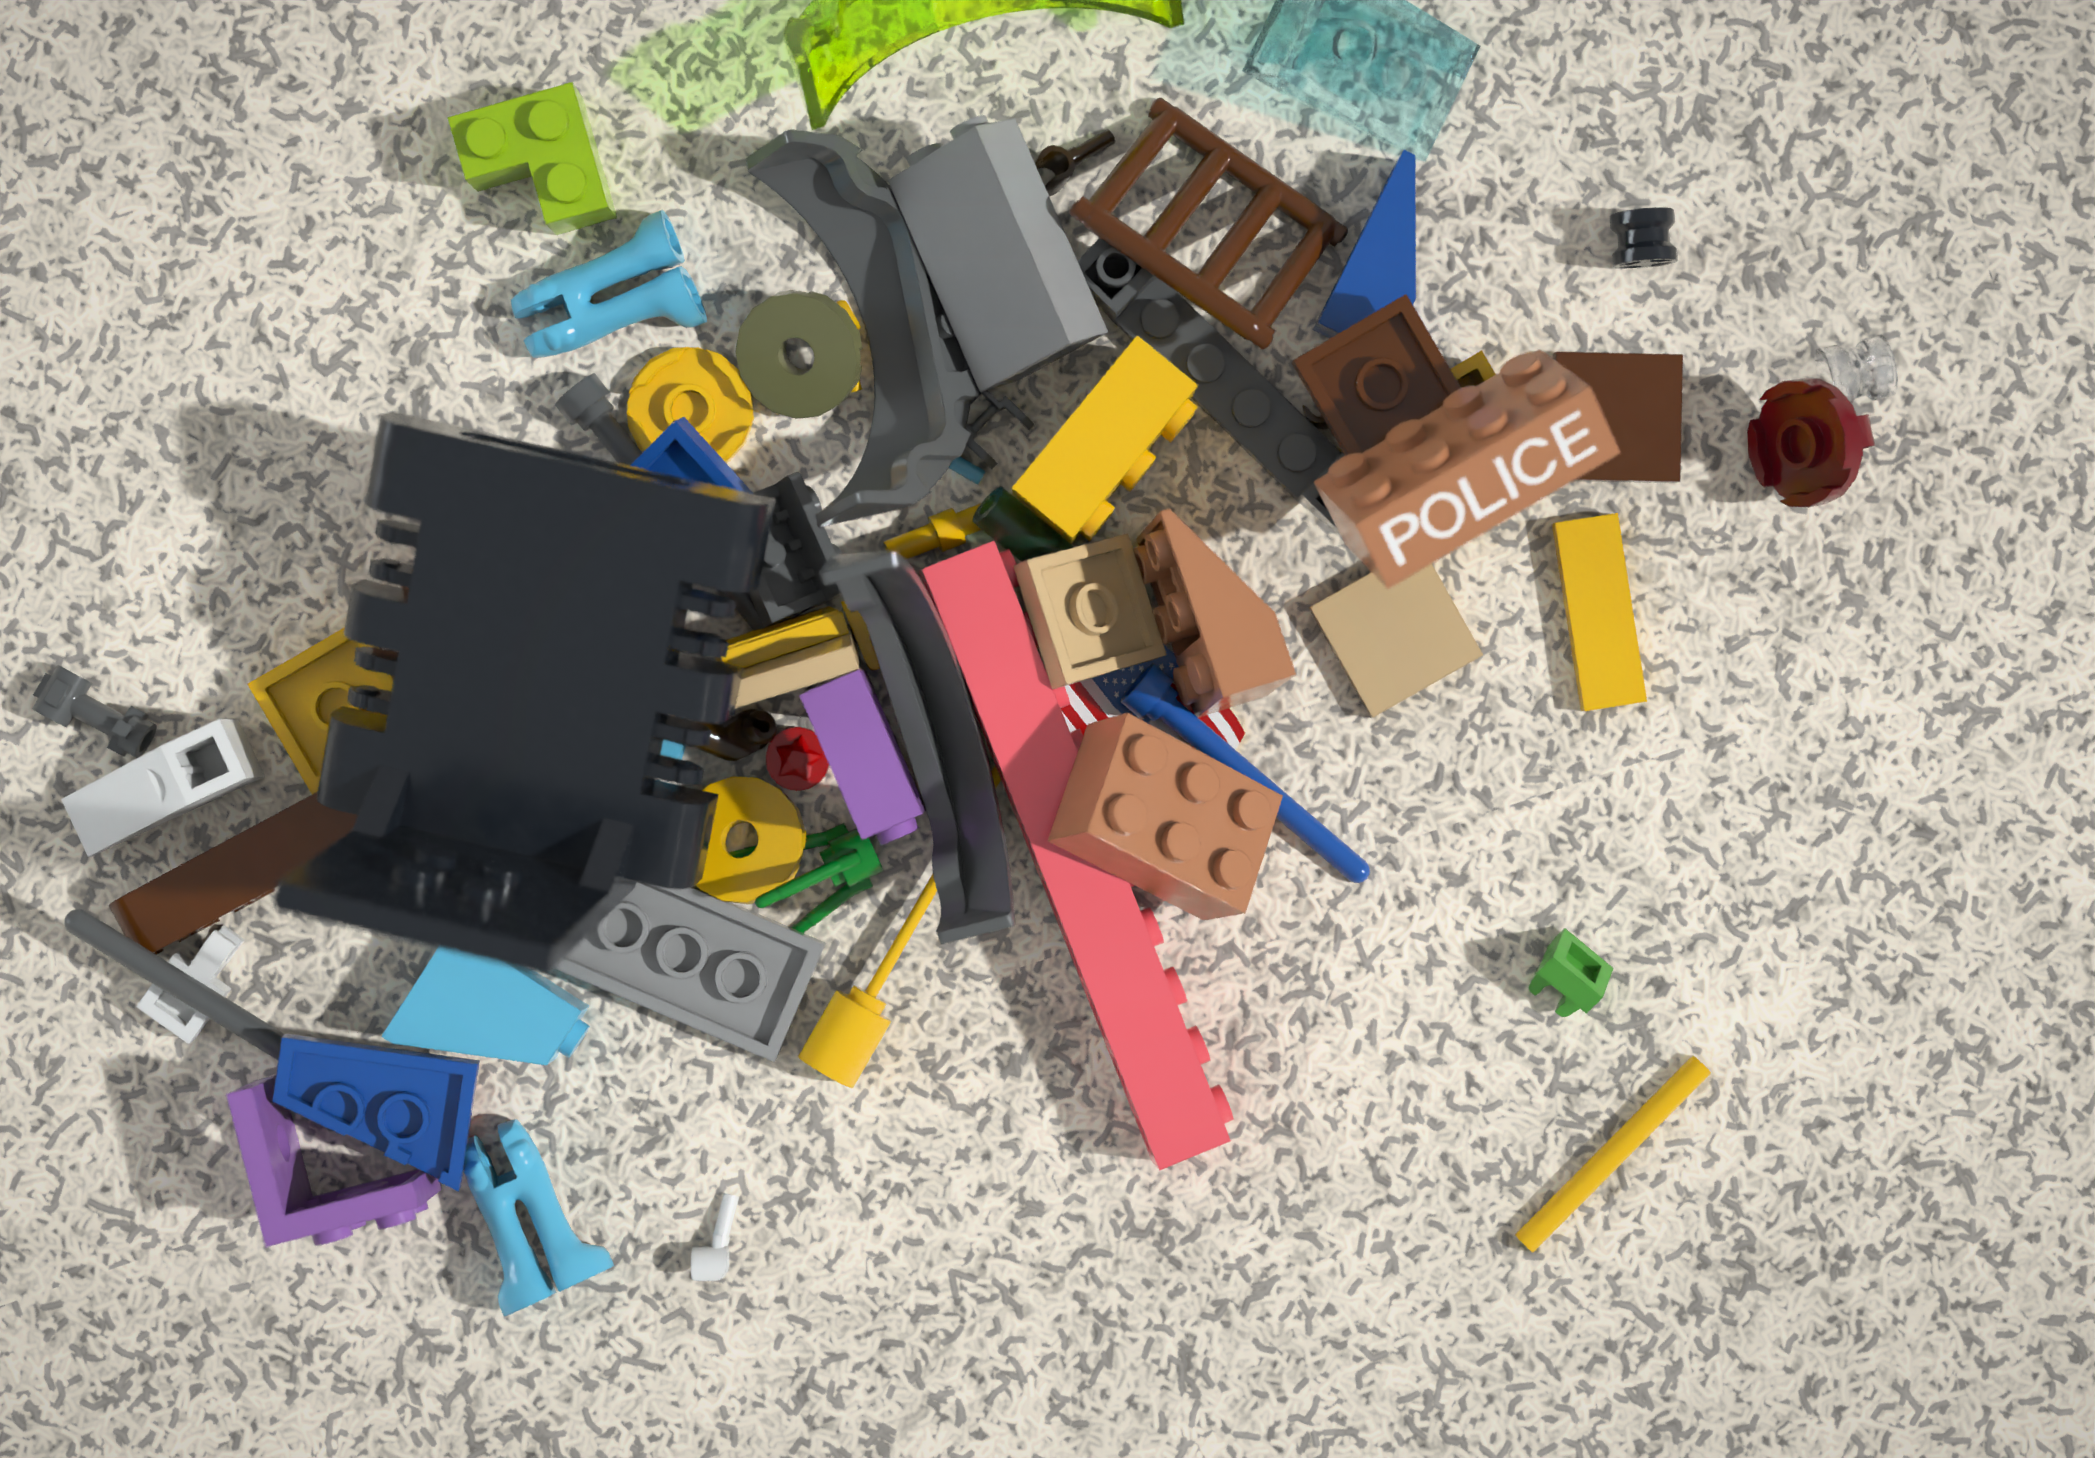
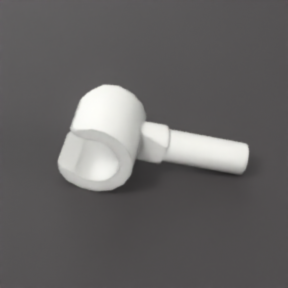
[691,1193,739,1281]

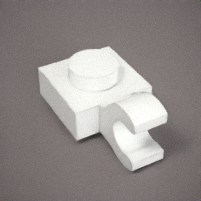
[136,925,244,1044]

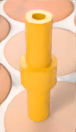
[883,495,1011,560]

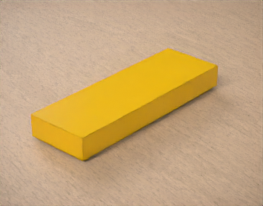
[1552,513,1647,711]

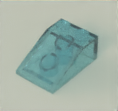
[1242,0,1480,162]

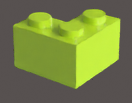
[447,82,617,235]

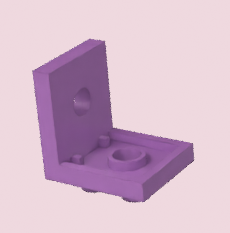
[226,1075,442,1247]

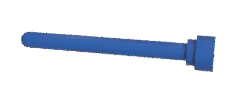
[1120,663,1370,883]

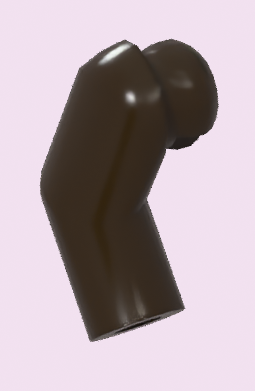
[685,709,777,761]

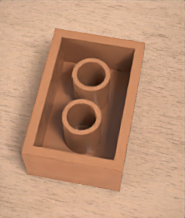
[1048,713,1283,921]

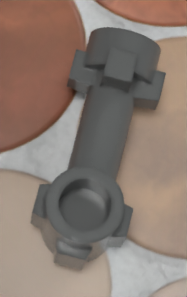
[32,665,157,758]

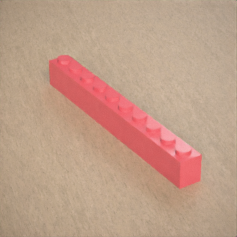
[919,541,1234,1171]

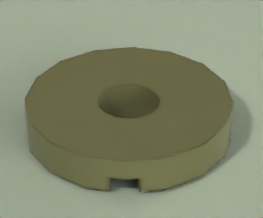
[735,290,863,419]

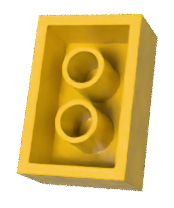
[1012,335,1198,544]

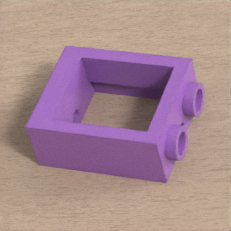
[799,669,926,845]

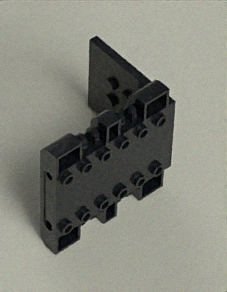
[273,411,776,975]

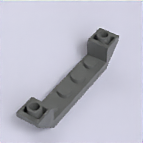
[1078,238,1345,535]

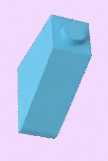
[381,948,590,1066]

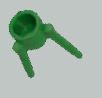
[729,823,884,933]

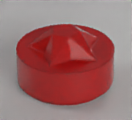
[766,727,830,791]

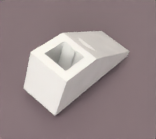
[61,719,265,857]

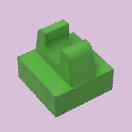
[1529,928,1613,1017]

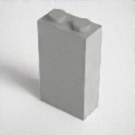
[888,115,1108,392]

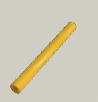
[1515,1055,1711,1253]

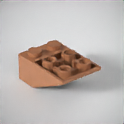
[1133,508,1296,718]

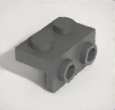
[748,472,843,628]

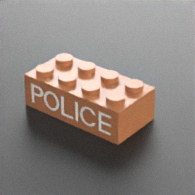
[1314,349,1620,589]

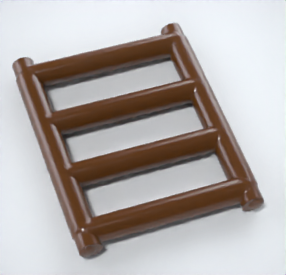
[1069,97,1348,350]

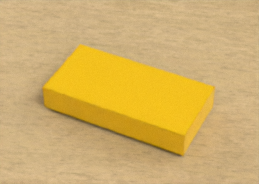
[715,606,849,668]

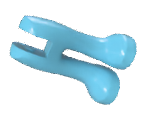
[511,209,707,358]
[464,1119,615,1317]

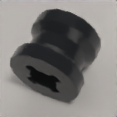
[1610,207,1678,269]

